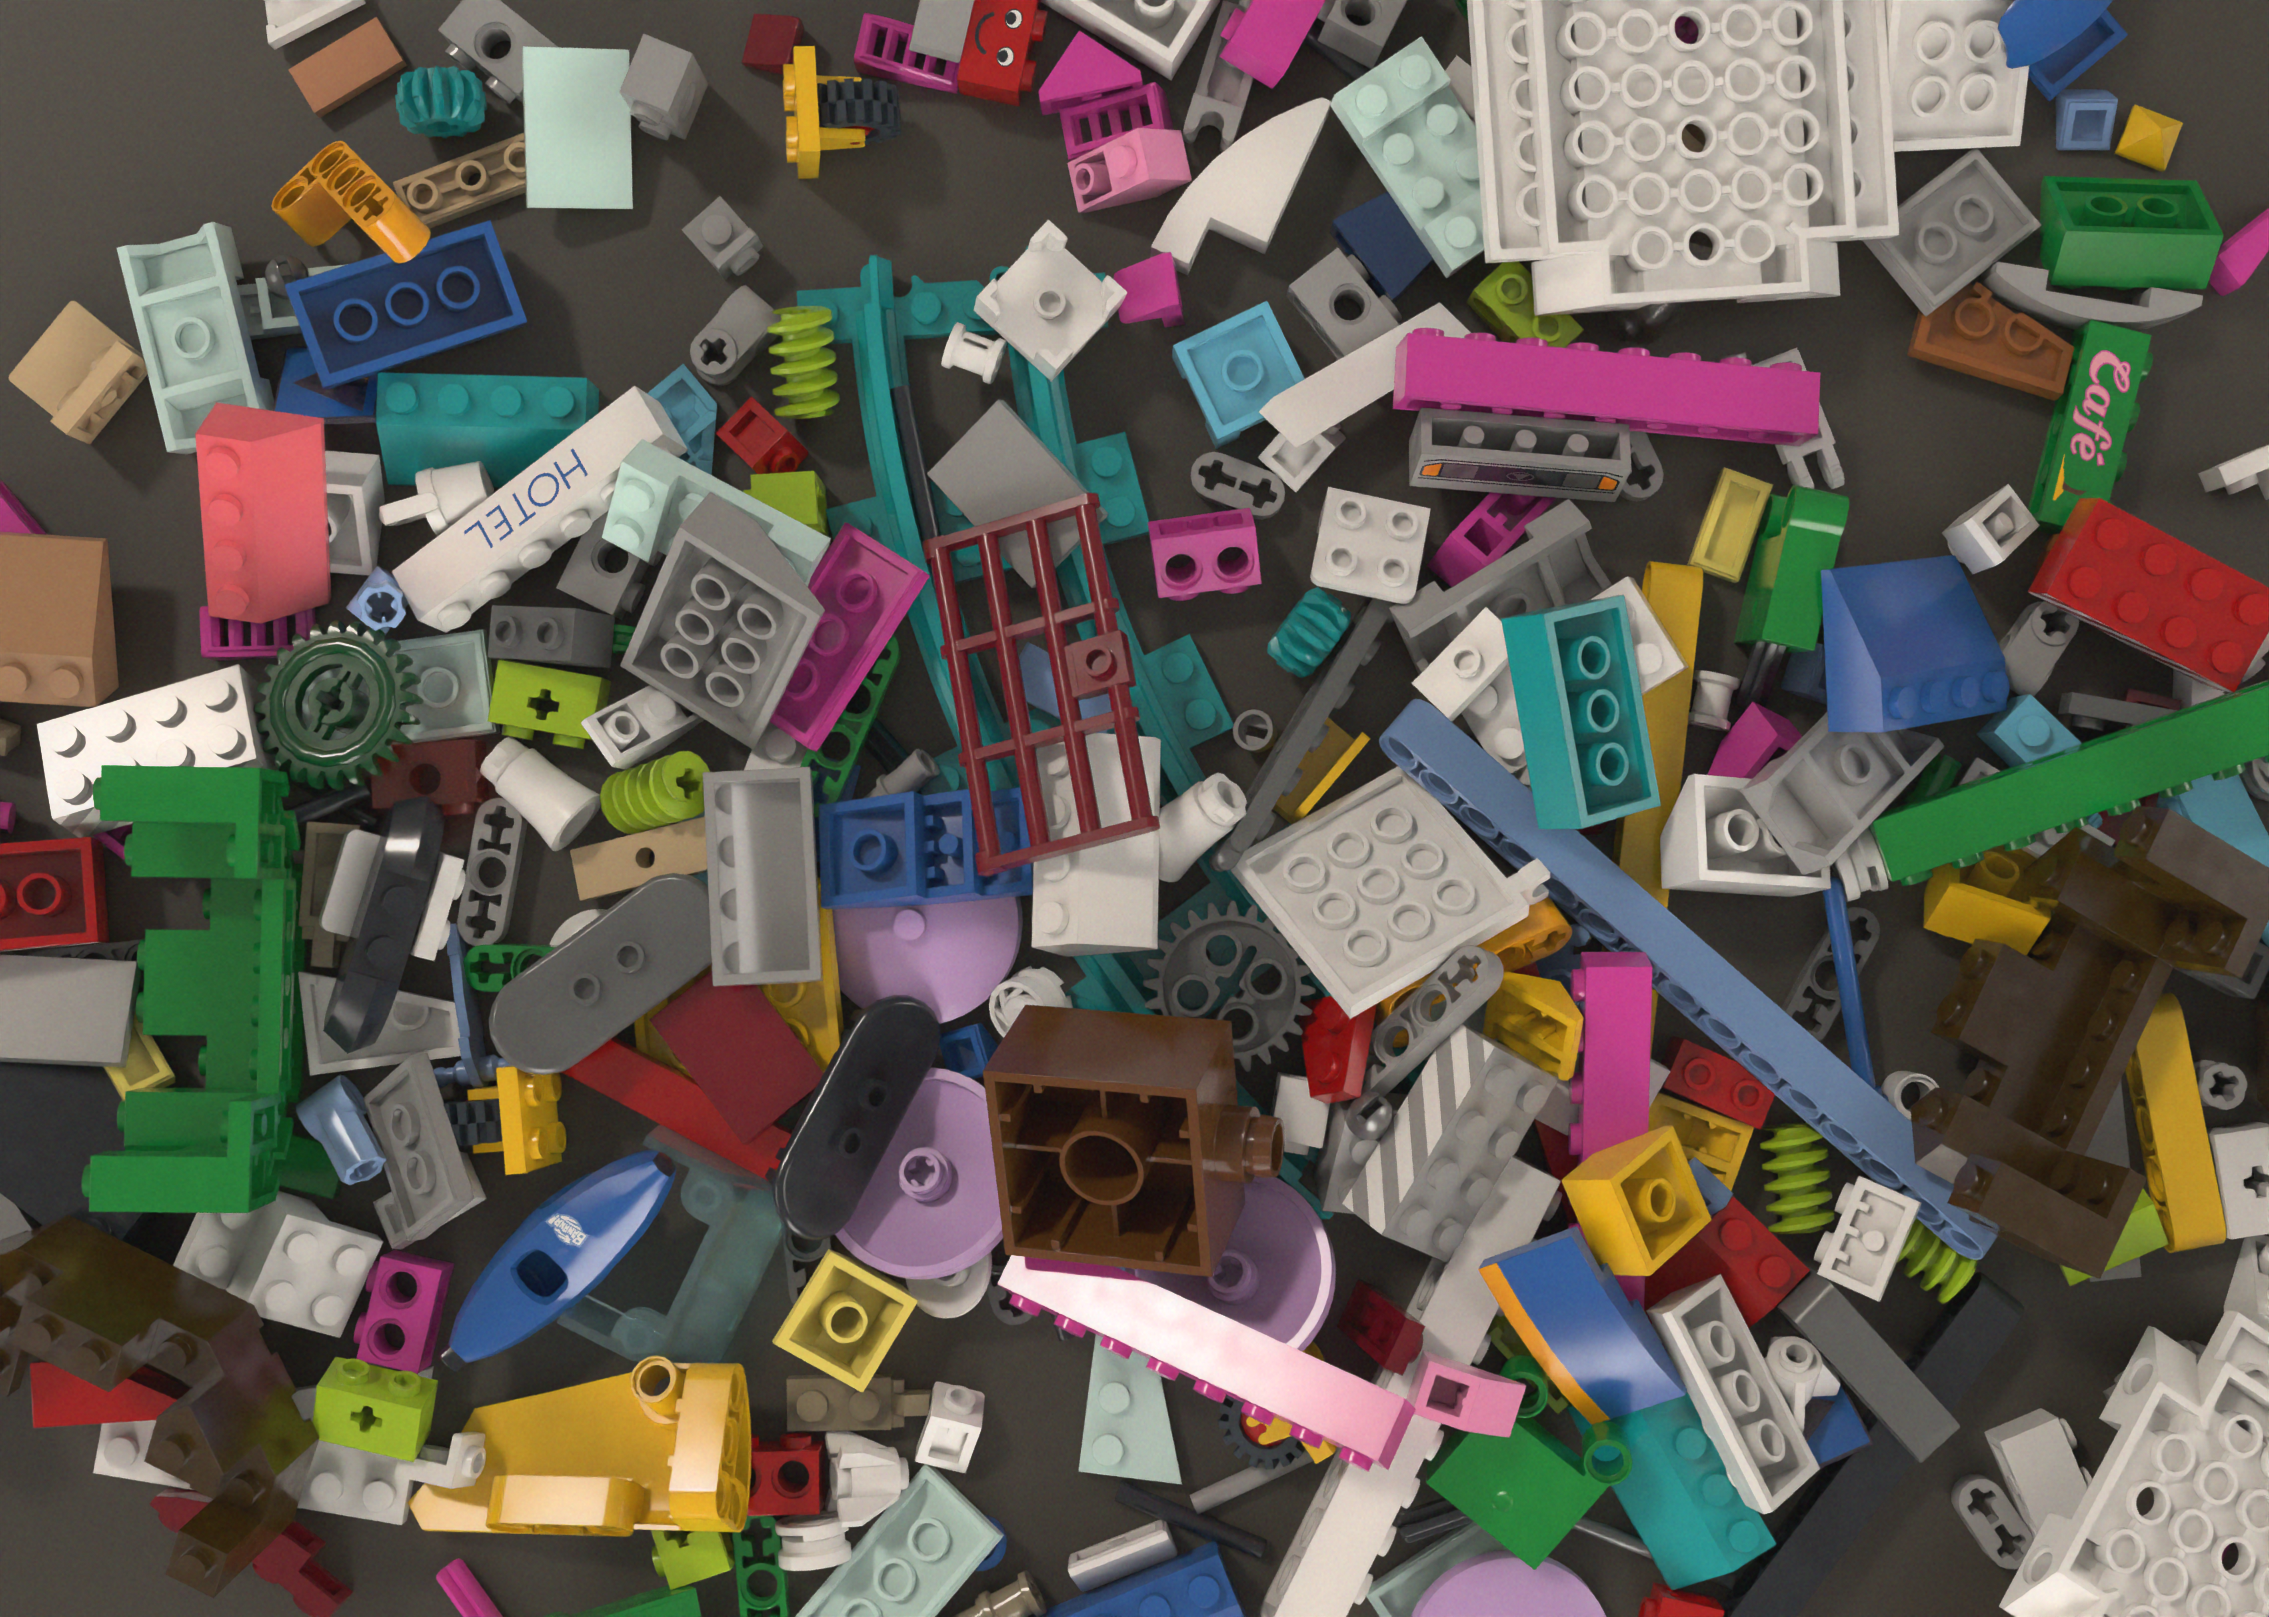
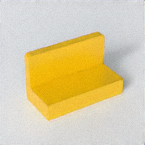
[1273,717,1371,825]

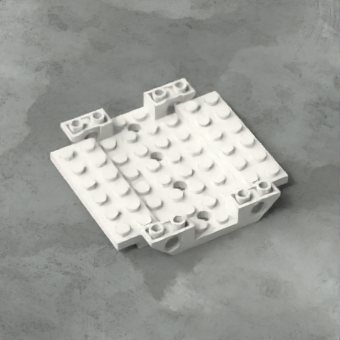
[1467,0,1899,316]
[1999,1310,2269,1617]

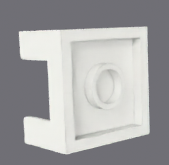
[974,220,1127,382]

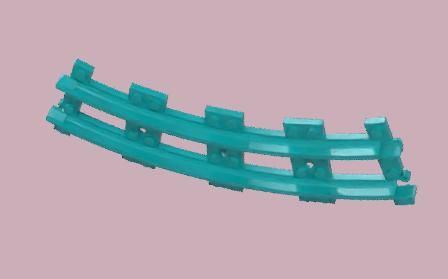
[797,246,1428,1220]

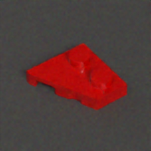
[1298,996,1377,1104]

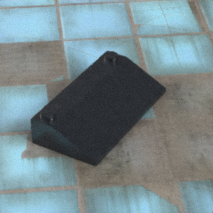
[0,1062,159,1247]

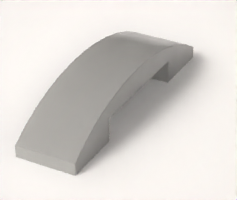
[1980,262,2203,331]

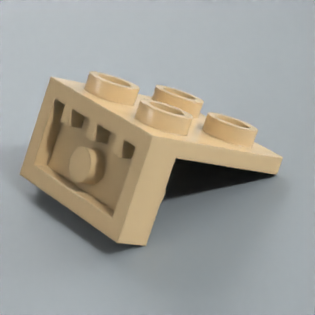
[9,301,148,444]

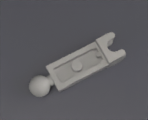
[1182,0,1254,153]

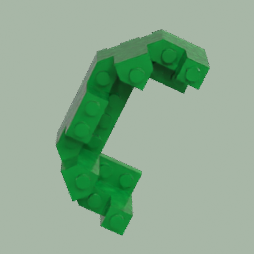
[82,765,307,1213]

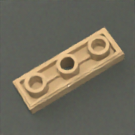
[393,133,526,229]
[570,816,707,901]

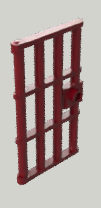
[922,493,1160,876]

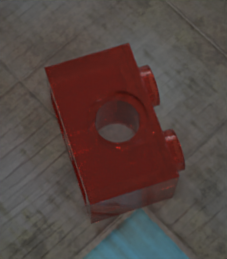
[371,739,489,816]

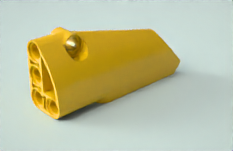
[407,1355,751,1537]

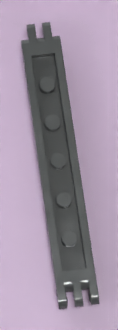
[1209,549,1425,872]

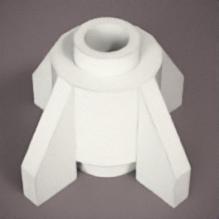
[1764,1336,1840,1433]
[825,1431,909,1528]

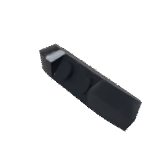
[323,796,445,1054]

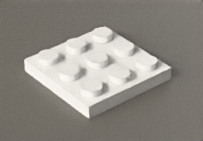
[1885,0,2029,152]

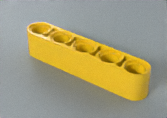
[2125,993,2227,1253]

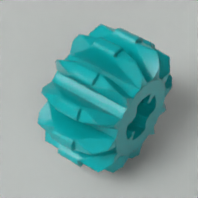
[395,65,487,139]
[1267,587,1351,678]

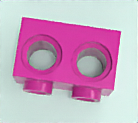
[1147,508,1262,601]
[354,1250,454,1374]

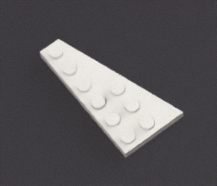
[93,1366,434,1525]

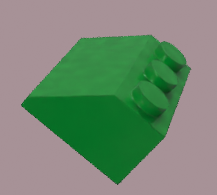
[2039,176,2224,291]

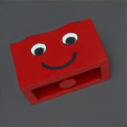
[957,0,1048,107]

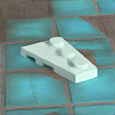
[1079,1334,1182,1484]

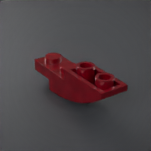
[149,1486,353,1617]

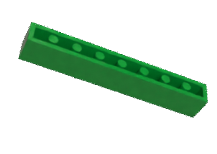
[1868,679,2269,886]

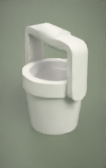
[379,461,495,536]

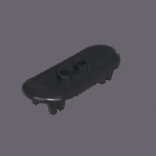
[765,995,941,1241]

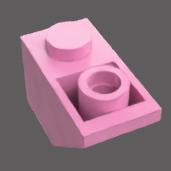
[1067,128,1192,213]
[1406,1350,1526,1438]

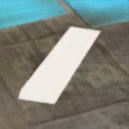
[1259,302,1471,448]

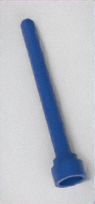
[1822,876,1889,1102]

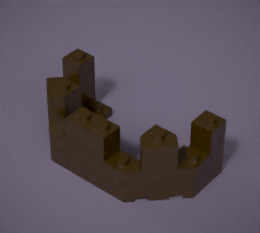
[1910,806,2269,1279]
[0,1215,320,1598]

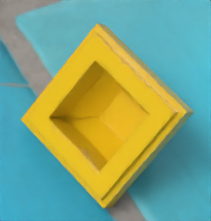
[2115,104,2183,172]

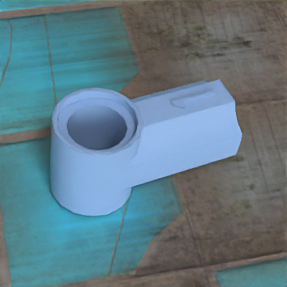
[346,566,409,635]
[296,1074,387,1185]

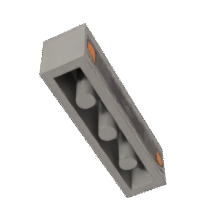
[1409,408,1631,502]

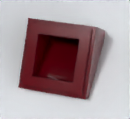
[741,14,804,75]

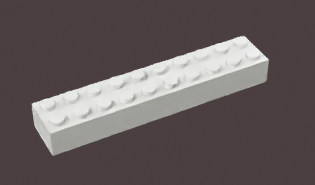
[1259,1155,1562,1617]

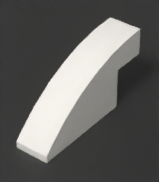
[1150,97,1331,275]

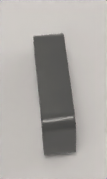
[1773,1265,1960,1463]

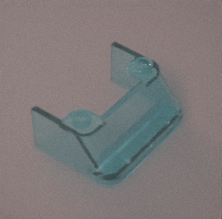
[557,1124,787,1363]

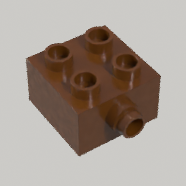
[983,1004,1285,1277]

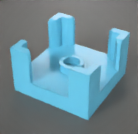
[1172,301,1305,449]

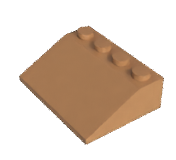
[0,532,119,707]

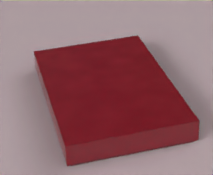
[649,970,825,1145]

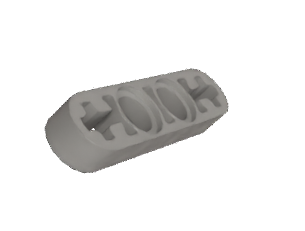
[1361,945,1504,1097]

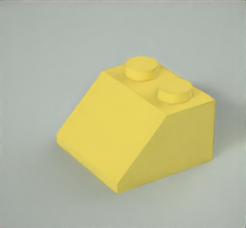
[772,1249,918,1393]

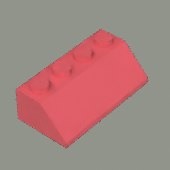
[195,402,331,624]

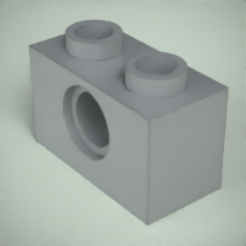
[438,0,557,104]
[619,34,708,140]
[1286,248,1402,360]
[556,510,663,620]

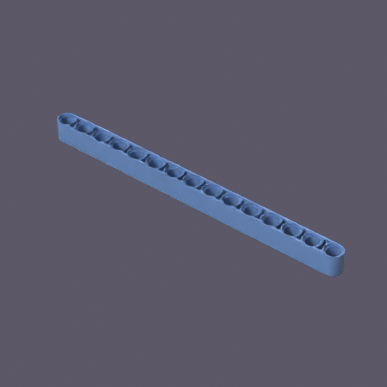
[1379,699,1998,1260]

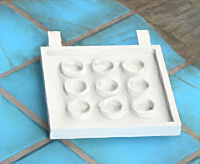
[1231,766,1550,1019]

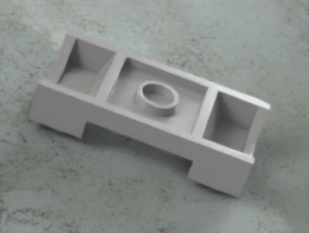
[1389,499,1612,675]
[1741,712,1945,875]

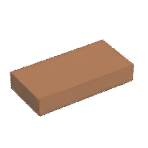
[288,17,407,118]

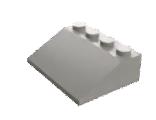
[620,492,825,750]

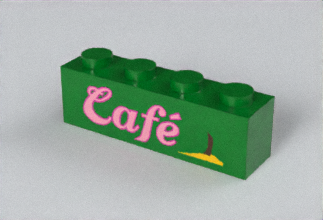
[2028,319,2153,534]

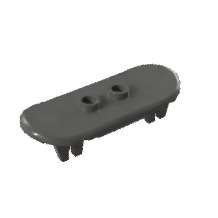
[489,873,712,1075]

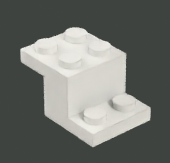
[173,1191,383,1338]

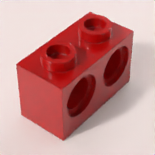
[1660,1036,1775,1129]
[747,1432,825,1516]

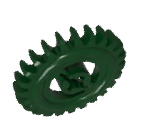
[254,620,424,790]

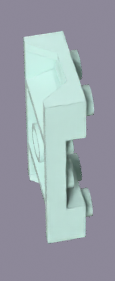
[1330,36,1484,278]
[117,222,276,455]
[602,439,831,587]

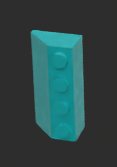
[376,372,599,489]
[1501,595,1661,829]
[1565,1392,1776,1590]

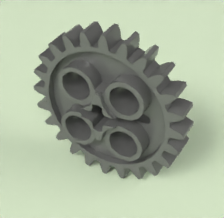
[1143,901,1315,1072]

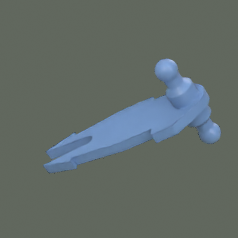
[433,923,510,1089]

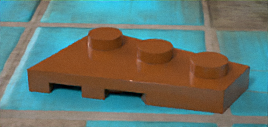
[1907,282,2074,401]

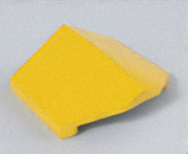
[1483,971,1584,1081]
[1648,1092,1754,1191]

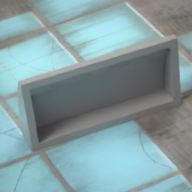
[703,767,823,986]

